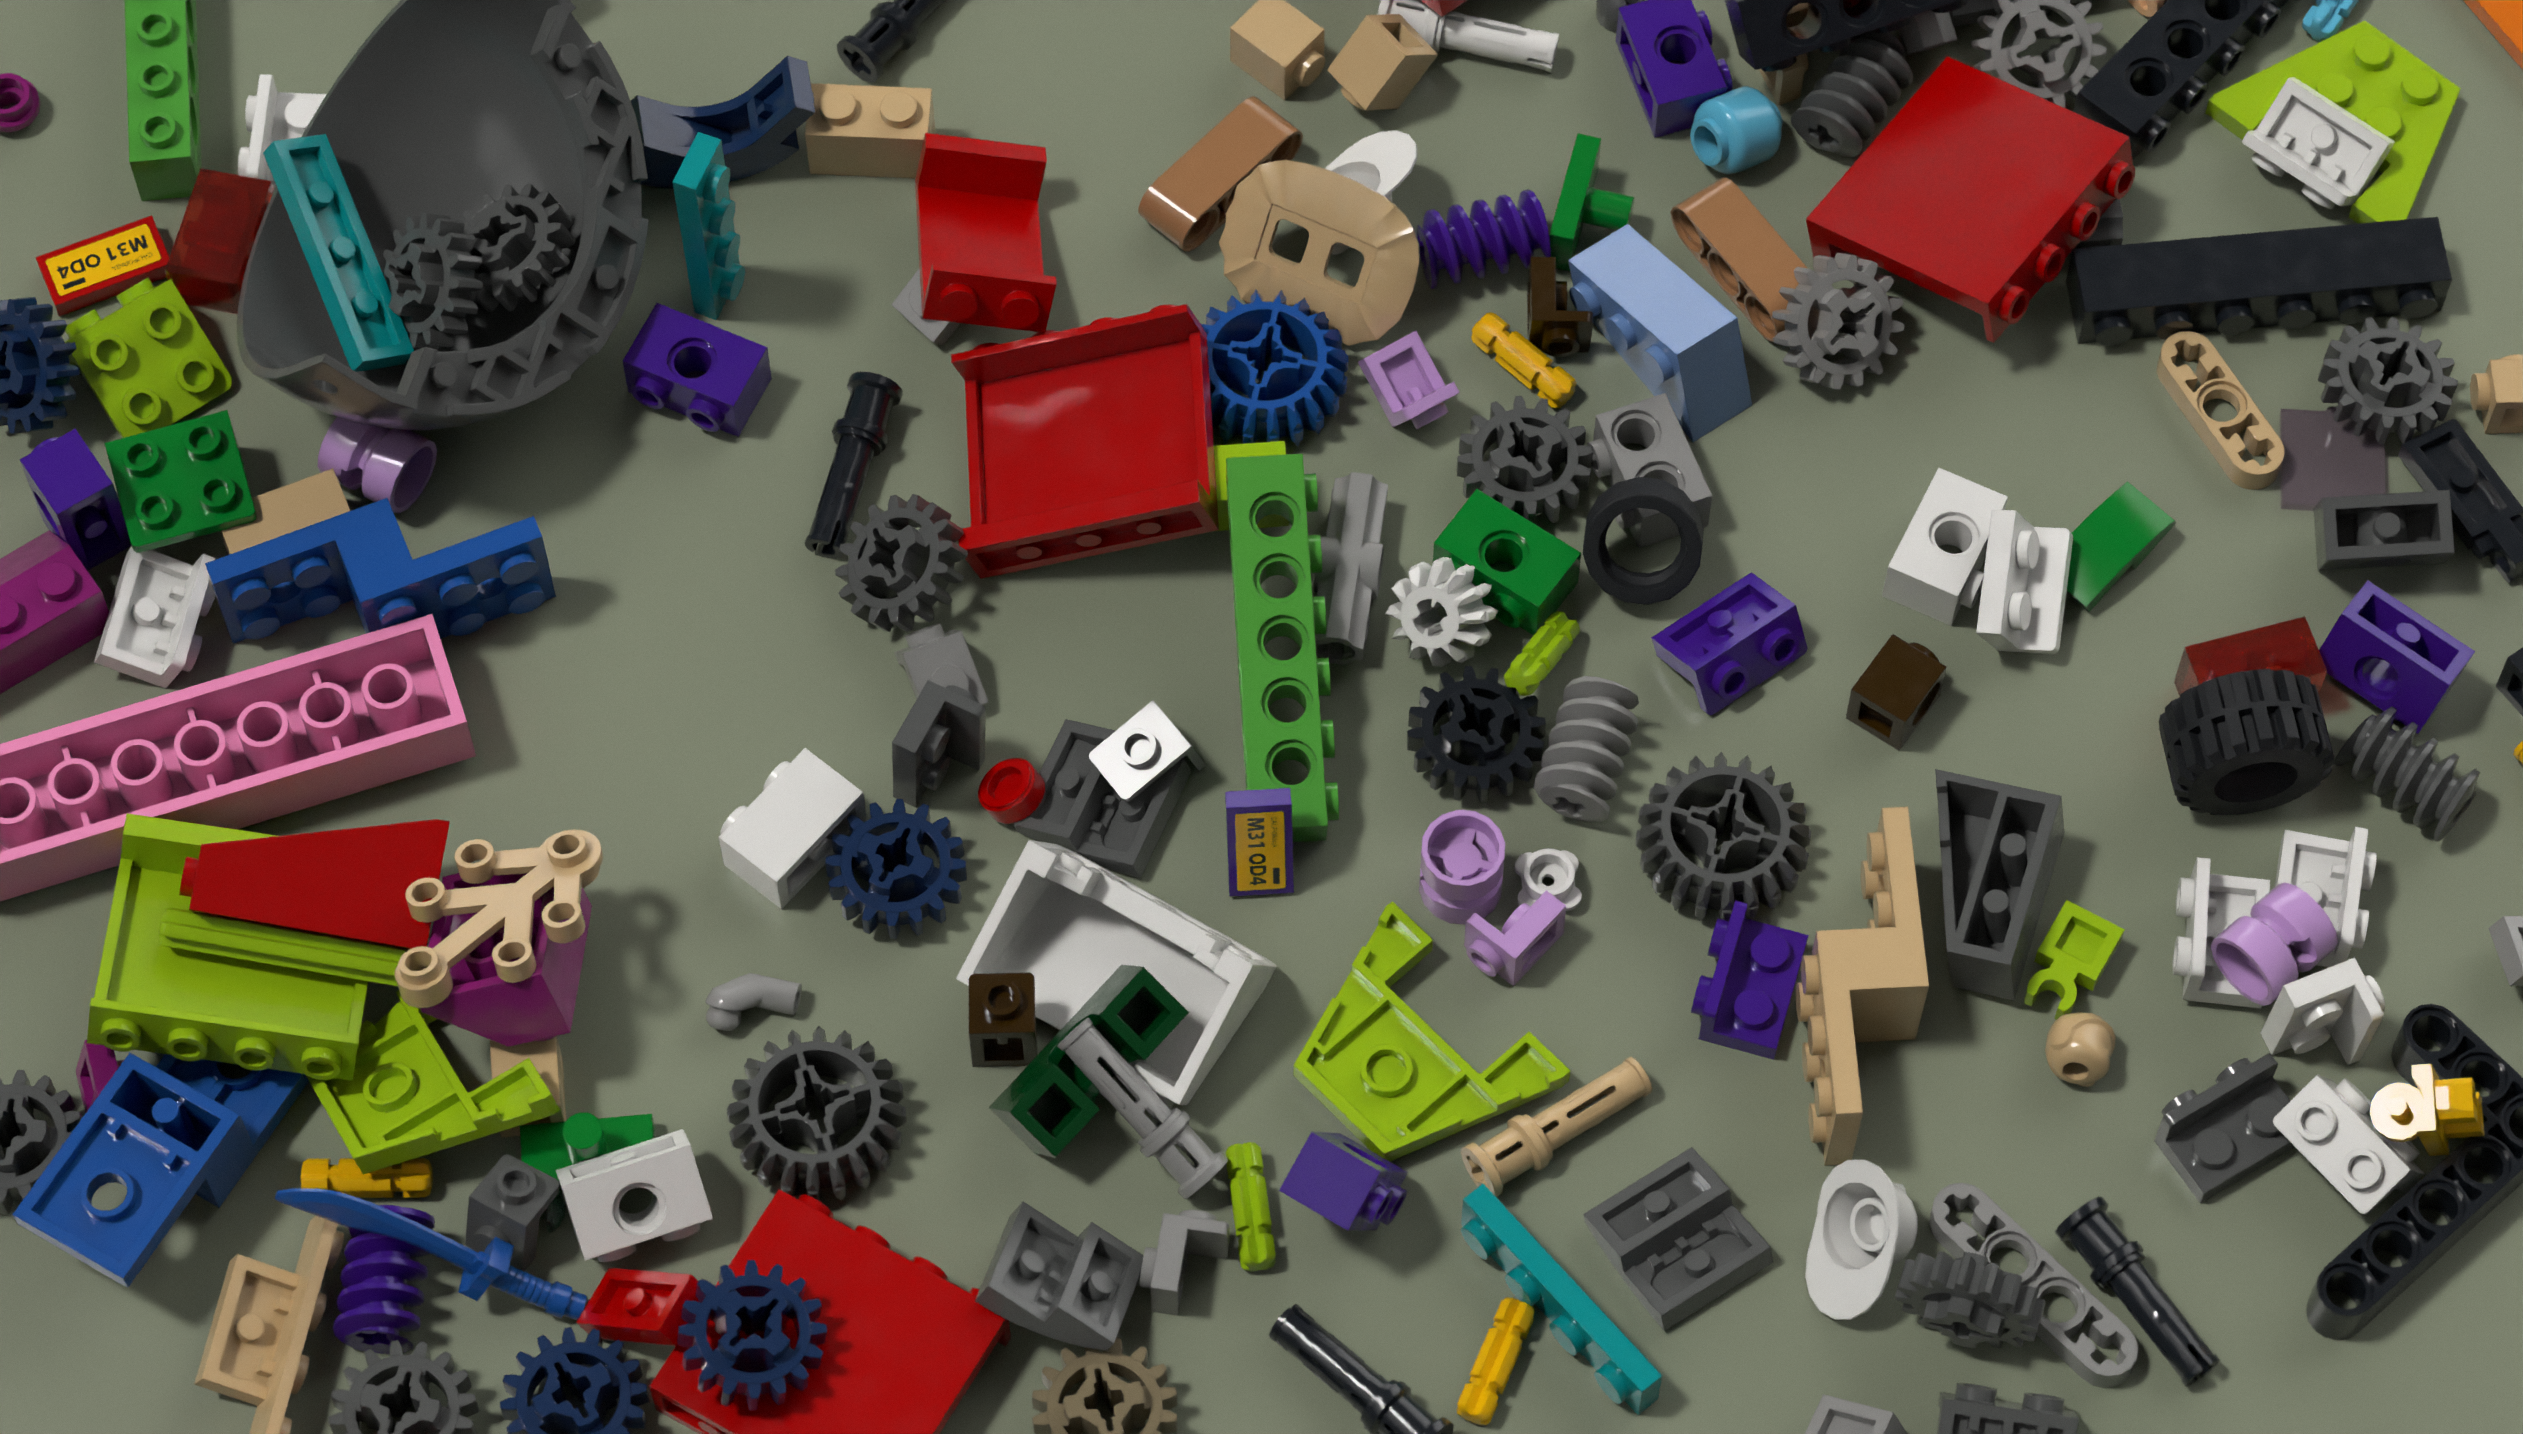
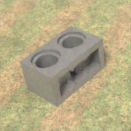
[1587,393,1712,549]

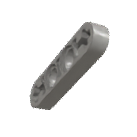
[1929,1183,2138,1388]

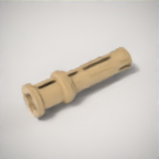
[1461,1057,1652,1197]

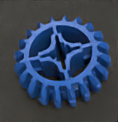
[1201,289,1348,446]

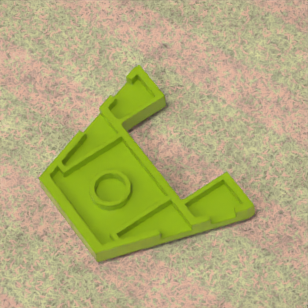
[2205,20,2461,224]
[1293,901,1571,1162]
[307,990,560,1174]

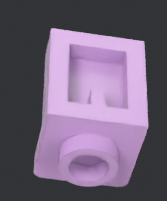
[1464,890,1566,986]

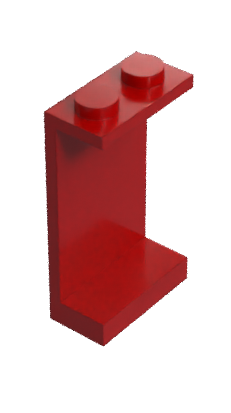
[915,133,1057,333]

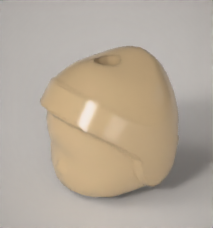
[2045,1012,2115,1087]

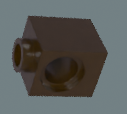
[1846,634,1947,751]

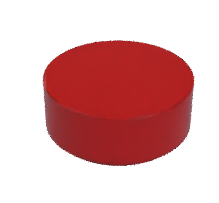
[978,758,1045,824]

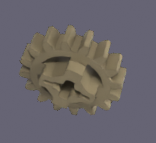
[1032,1338,1178,1434]

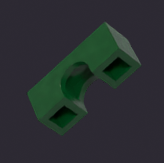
[989,964,1189,1158]

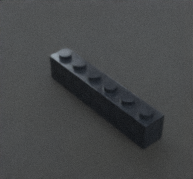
[2066,217,2452,346]

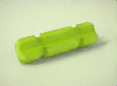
[1504,611,1580,696]
[1226,1142,1276,1271]

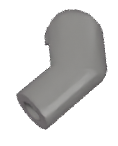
[705,973,802,1031]

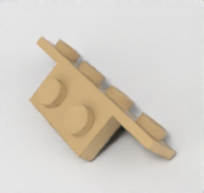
[194,1216,344,1434]

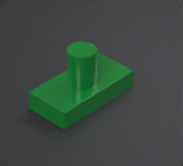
[1549,133,1635,271]
[520,1112,655,1194]

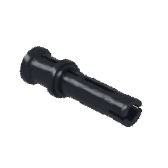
[837,0,946,83]
[804,372,903,559]
[2055,1196,2220,1387]
[1269,1304,1454,1434]

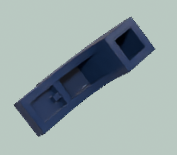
[631,56,815,188]

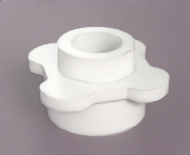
[1515,849,1582,911]

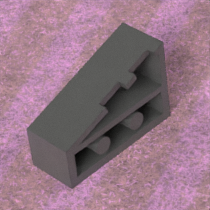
[1935,769,2065,1001]

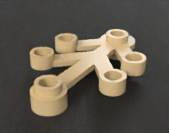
[395,829,603,1008]

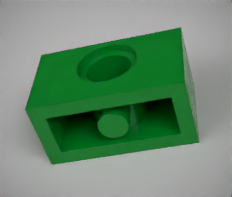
[1433,489,1581,635]

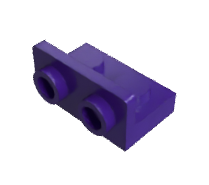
[1651,572,1808,715]
[1691,900,1809,1060]

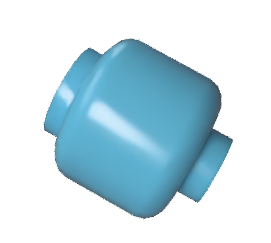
[1690,86,1782,175]

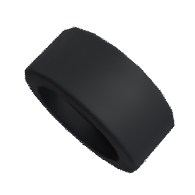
[1583,477,1704,605]

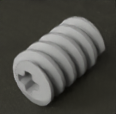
[1534,676,1639,823]

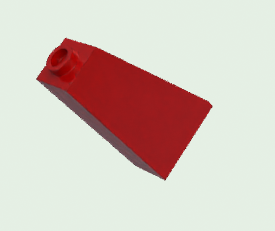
[179,819,450,949]

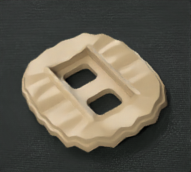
[1219,160,1420,346]

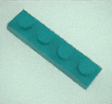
[672,132,745,320]
[263,134,414,372]
[1461,1184,1662,1415]

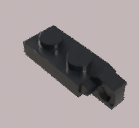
[2398,418,2523,583]

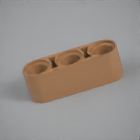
[1138,96,1303,252]
[1671,177,1808,342]

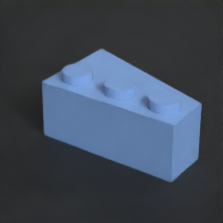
[1568,224,1752,442]

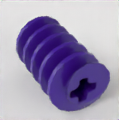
[1417,190,1551,289]
[333,1205,435,1354]

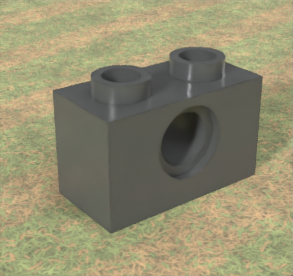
[2313,490,2455,571]

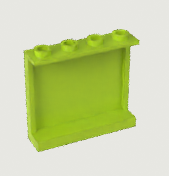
[87,813,368,1081]

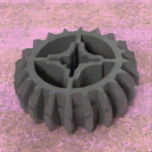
[1635,751,1811,921]
[727,1025,907,1201]

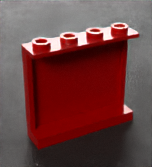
[1806,56,2135,343]
[951,304,1219,579]
[649,1189,1011,1434]

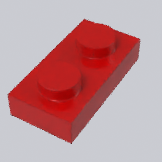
[576,1268,699,1346]

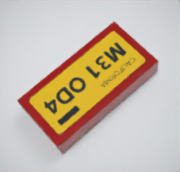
[35,215,175,316]

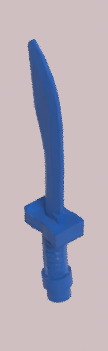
[275,1188,587,1320]

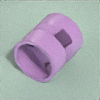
[317,417,437,514]
[1419,810,1505,924]
[2211,883,2338,1006]

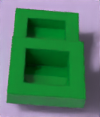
[2066,481,2176,612]

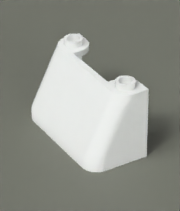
[956,840,1277,1110]

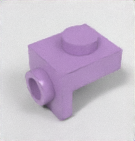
[1358,331,1460,429]

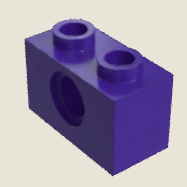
[1616,0,1733,138]
[622,303,772,437]
[20,429,132,571]
[2311,580,2475,734]
[1279,1131,1408,1231]

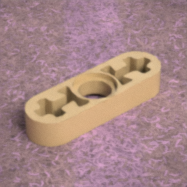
[2157,331,2284,490]

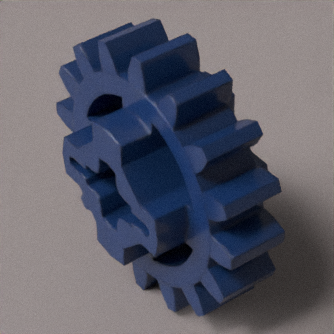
[0,297,79,434]
[825,799,967,939]
[677,1260,827,1410]
[500,1327,650,1434]

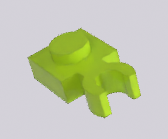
[2024,900,2125,1020]

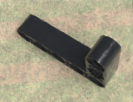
[2306,1004,2523,1340]

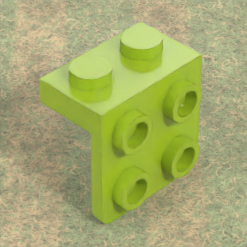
[64,278,232,438]

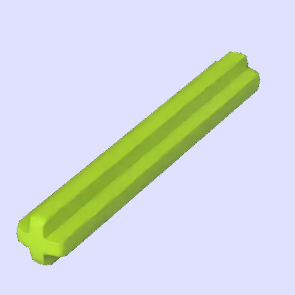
[159,908,409,986]

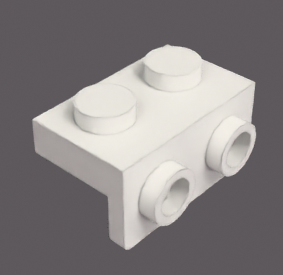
[2241,77,2395,209]
[94,546,216,689]
[2275,827,2377,967]
[2173,857,2270,1008]
[2273,1075,2425,1214]

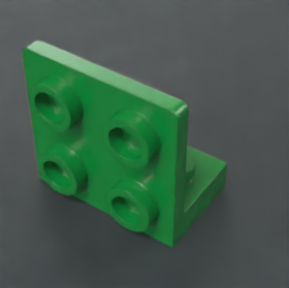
[104,410,257,553]

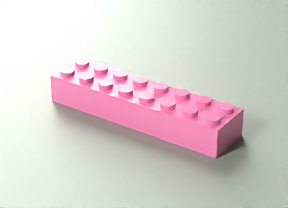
[0,614,476,902]

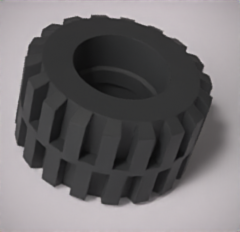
[2158,669,2335,815]

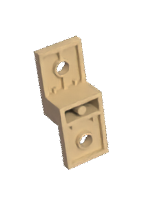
[1796,807,1929,1166]

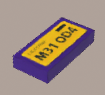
[1225,788,1294,897]

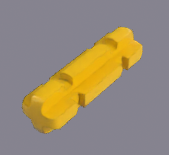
[1471,312,1576,408]
[300,1158,433,1198]
[1457,1297,1535,1426]

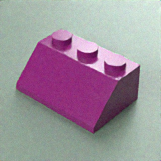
[0,530,109,694]
[420,873,592,1047]

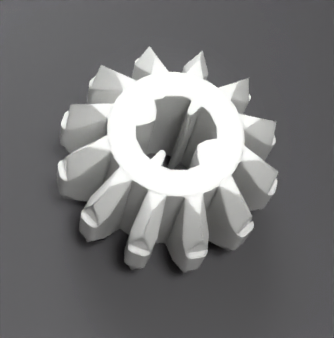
[1386,557,1498,667]

